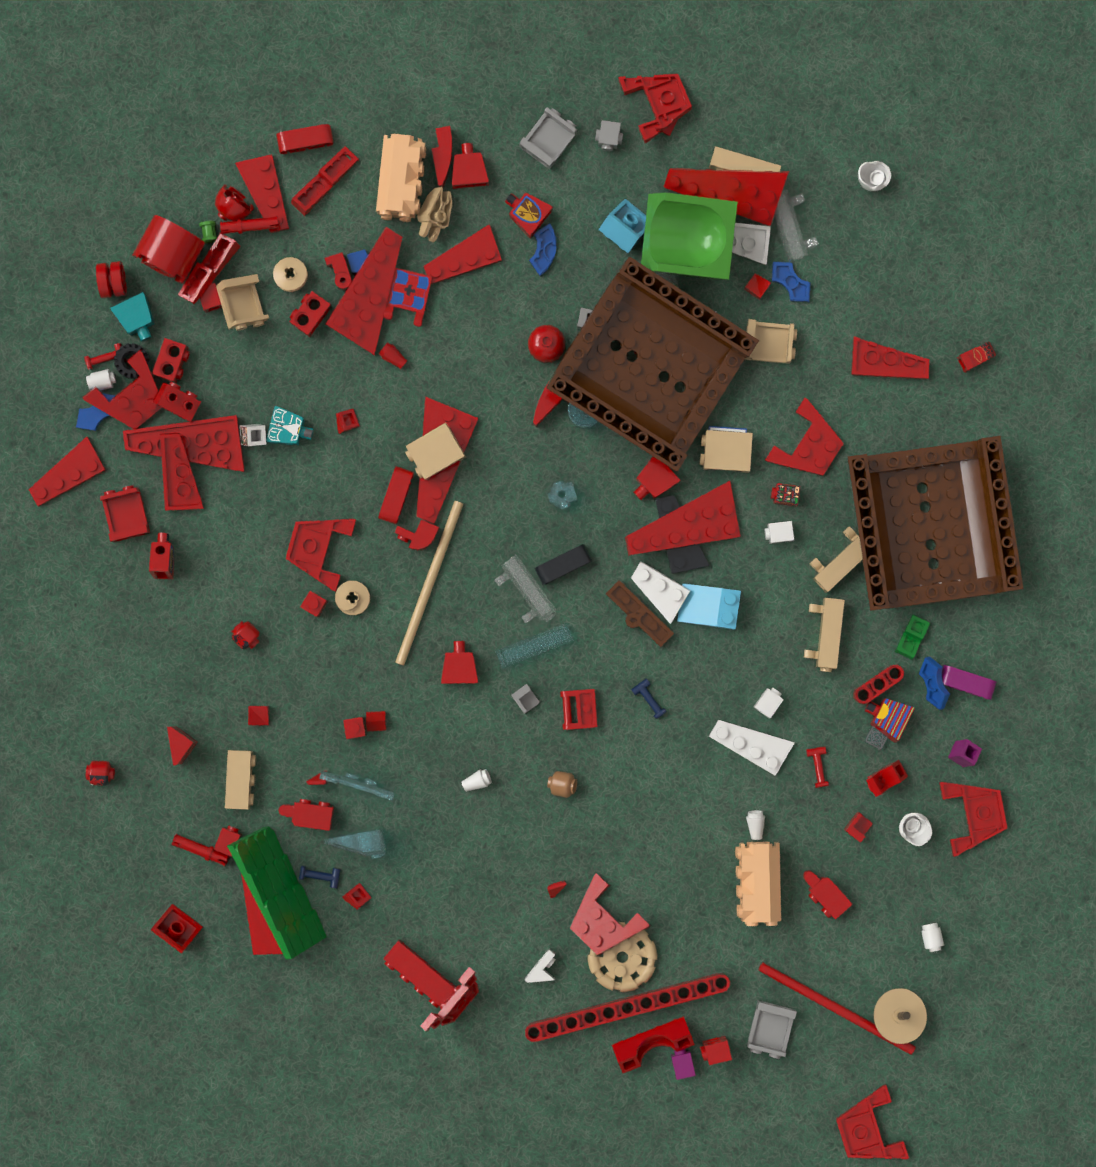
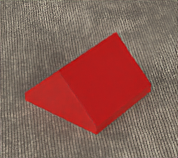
[167,726,198,766]
[151,904,203,953]

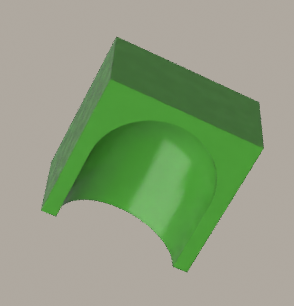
[641,192,737,280]

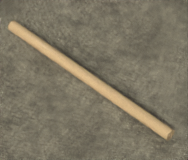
[395,501,463,665]

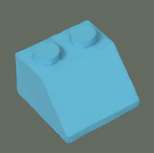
[599,199,646,253]

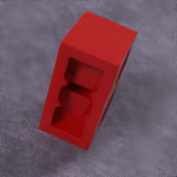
[289,291,332,338]
[152,338,190,383]
[700,1036,732,1065]

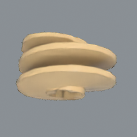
[273,257,308,292]
[335,581,370,615]

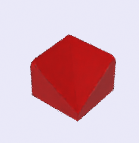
[744,274,771,300]
[248,706,269,725]

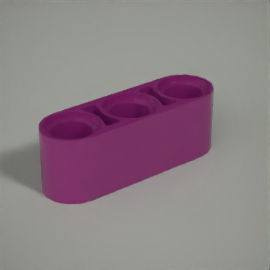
[942,665,997,700]

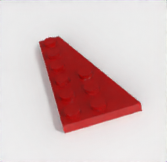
[664,168,790,226]
[325,227,403,355]
[417,396,478,524]
[123,415,245,472]
[625,481,740,556]

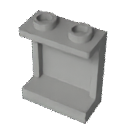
[519,107,577,170]
[747,1000,797,1059]

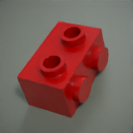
[153,382,201,422]

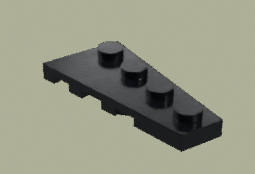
[655,495,709,574]

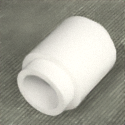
[86,369,116,391]
[921,923,944,952]

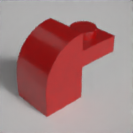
[394,519,440,550]
[866,760,908,797]

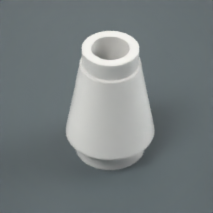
[462,769,492,792]
[746,810,765,840]

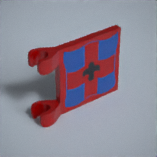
[384,268,432,327]

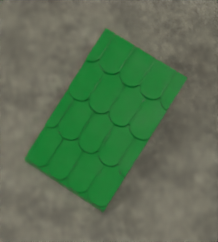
[227,827,327,959]

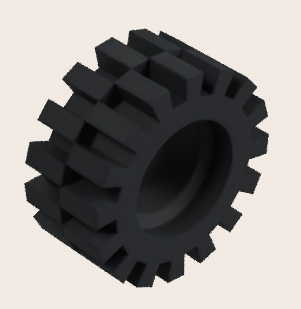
[114,343,150,379]

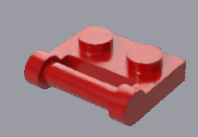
[560,689,597,730]

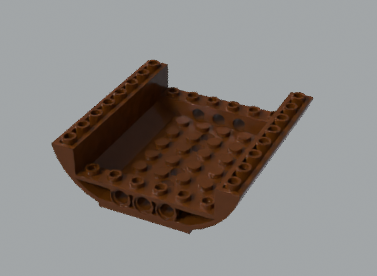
[547,256,759,471]
[848,436,1023,611]

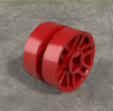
[96,261,127,298]

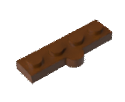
[606,580,674,647]

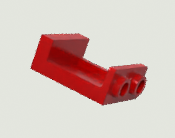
[100,485,150,542]

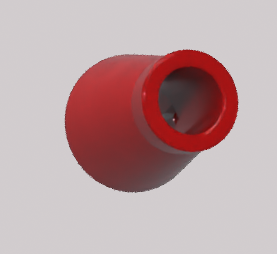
[379,342,407,369]

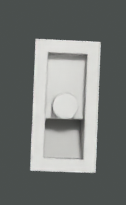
[525,948,556,983]

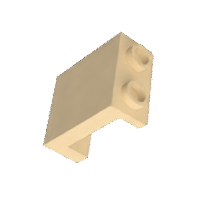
[216,274,269,331]
[744,319,797,364]
[405,423,466,480]
[700,430,753,473]

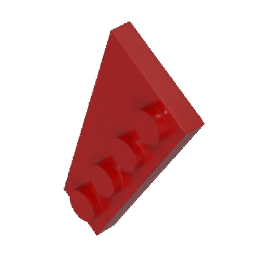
[235,154,289,233]
[424,224,502,285]
[851,336,929,379]
[28,437,106,507]

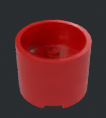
[132,215,205,284]

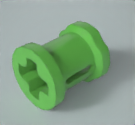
[199,221,217,244]

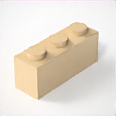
[225,750,256,809]

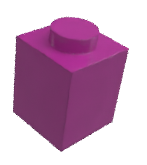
[948,739,982,767]
[671,1049,696,1080]

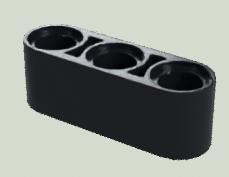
[534,544,592,585]

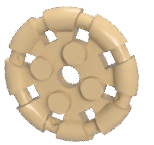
[588,922,657,992]

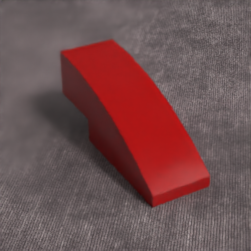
[431,126,453,188]
[533,382,563,427]

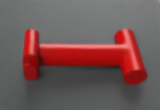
[84,343,127,370]
[806,746,829,788]

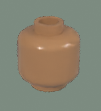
[547,771,577,798]

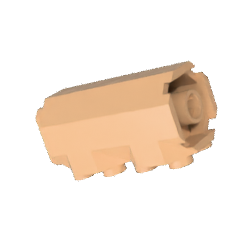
[376,134,426,222]
[735,842,781,926]

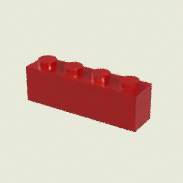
[383,939,456,1008]

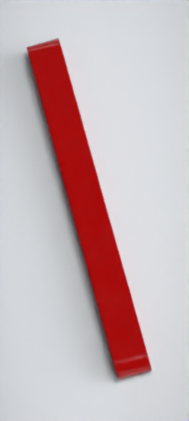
[525,973,730,1042]

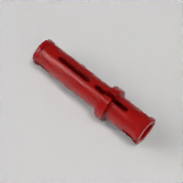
[220,216,279,234]
[172,834,230,866]

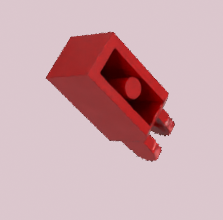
[278,799,334,831]
[802,870,852,920]

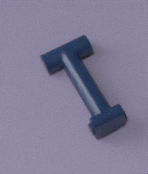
[631,679,667,719]
[299,866,341,888]

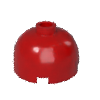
[215,184,254,221]
[528,325,565,363]

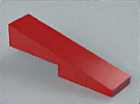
[291,146,359,216]
[178,233,241,304]

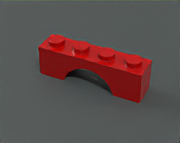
[612,1016,695,1073]

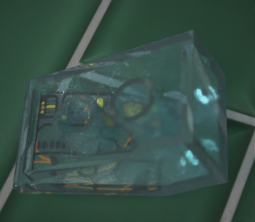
[324,828,388,859]

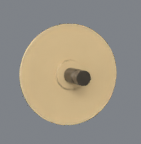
[874,989,927,1044]

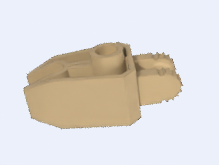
[417,187,452,242]

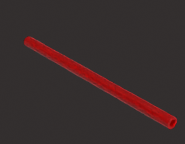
[758,962,916,1055]

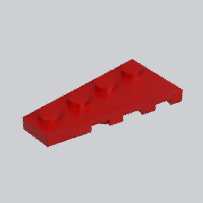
[160,433,204,511]

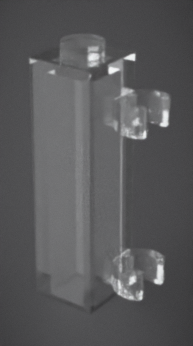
[774,190,818,263]
[495,555,557,623]

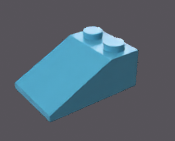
[677,584,741,630]

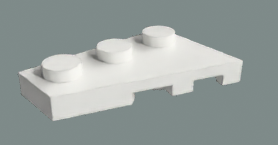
[631,561,690,624]

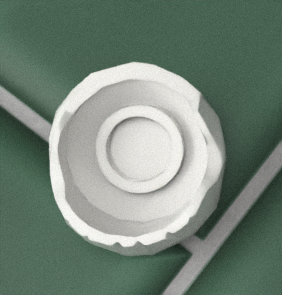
[858,161,891,191]
[899,813,932,846]

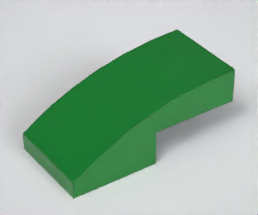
[895,615,930,660]

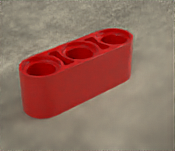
[276,124,334,154]
[378,466,414,525]
[853,665,904,704]

